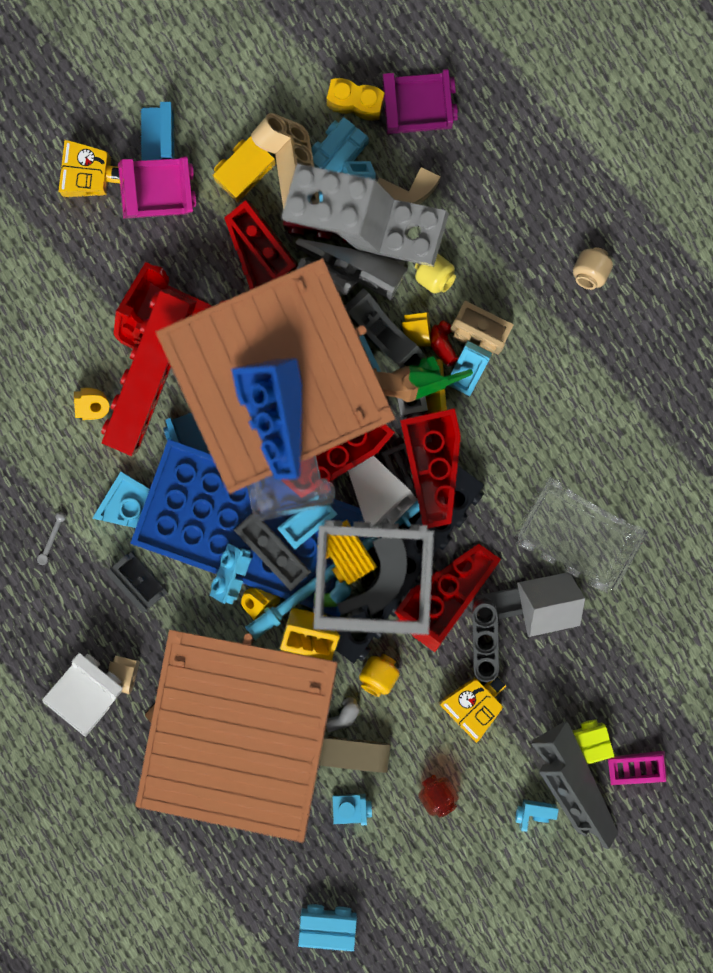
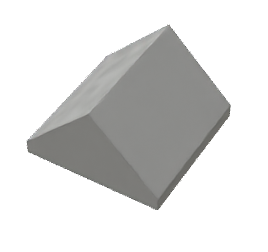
[517,572,585,637]

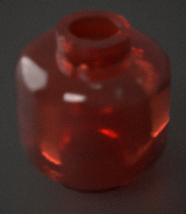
[418,775,459,819]

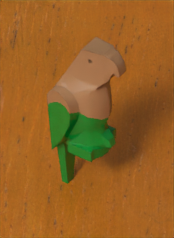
[373,356,473,402]

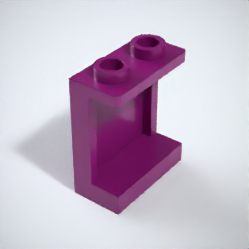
[383,69,458,134]

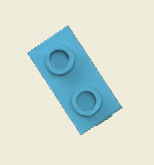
[210,543,252,604]

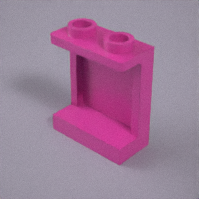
[118,157,196,219]

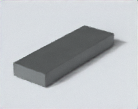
[234,512,311,591]

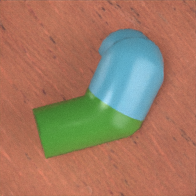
[314,580,351,607]

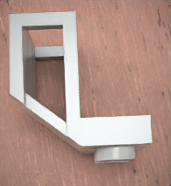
[43,653,123,737]

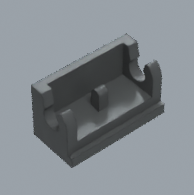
[106,552,168,613]

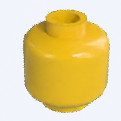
[359,654,400,697]

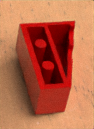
[224,200,298,290]

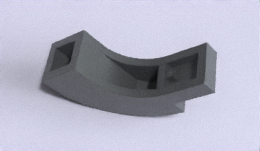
[344,288,428,369]
[337,537,407,617]

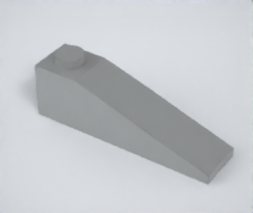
[296,239,408,301]

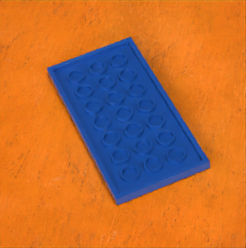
[130,439,367,617]

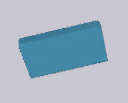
[141,102,174,161]

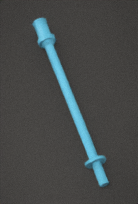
[245,500,420,641]

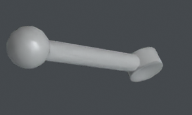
[37,511,66,565]

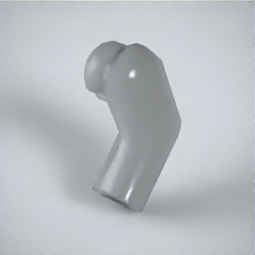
[326,697,360,732]

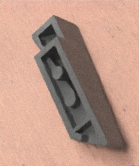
[531,722,618,849]

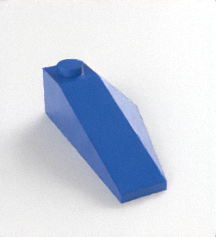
[232,358,302,479]

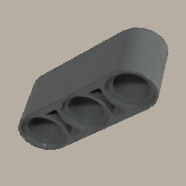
[472,597,499,682]

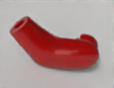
[430,320,458,367]

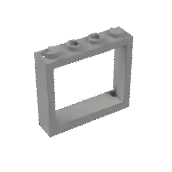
[314,520,433,635]

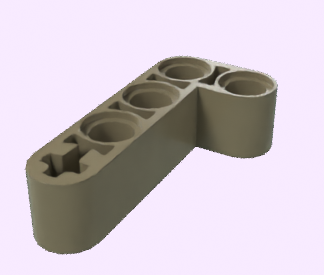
[319,736,391,773]

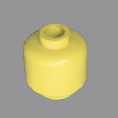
[415,254,456,294]

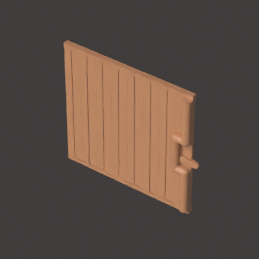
[156,259,395,494]
[135,630,338,843]

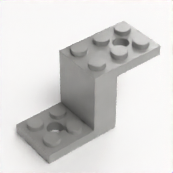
[281,164,449,267]

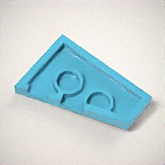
[92,472,150,528]

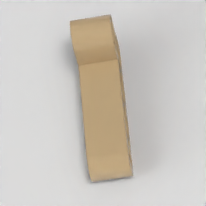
[251,113,320,209]

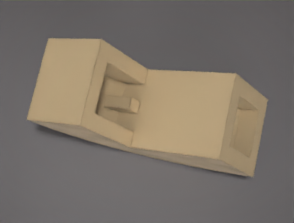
[377,167,441,205]

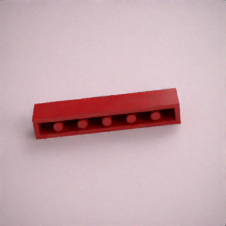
[101,288,197,456]

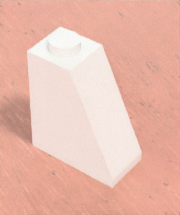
[348,456,417,539]

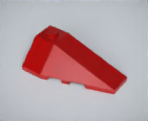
[400,408,461,529]
[281,424,395,498]
[394,544,501,652]

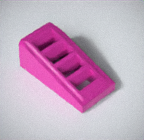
[608,751,667,785]

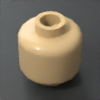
[573,247,613,290]

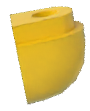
[402,312,431,347]
[74,388,110,420]
[241,587,281,620]

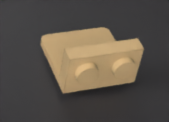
[450,301,514,356]

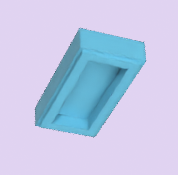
[448,341,492,396]
[277,493,337,549]

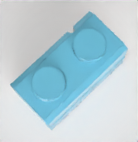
[311,117,369,173]
[298,904,357,951]

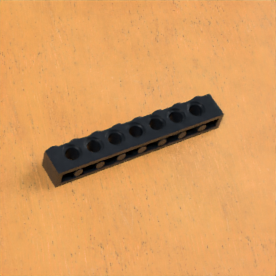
[335,466,484,664]

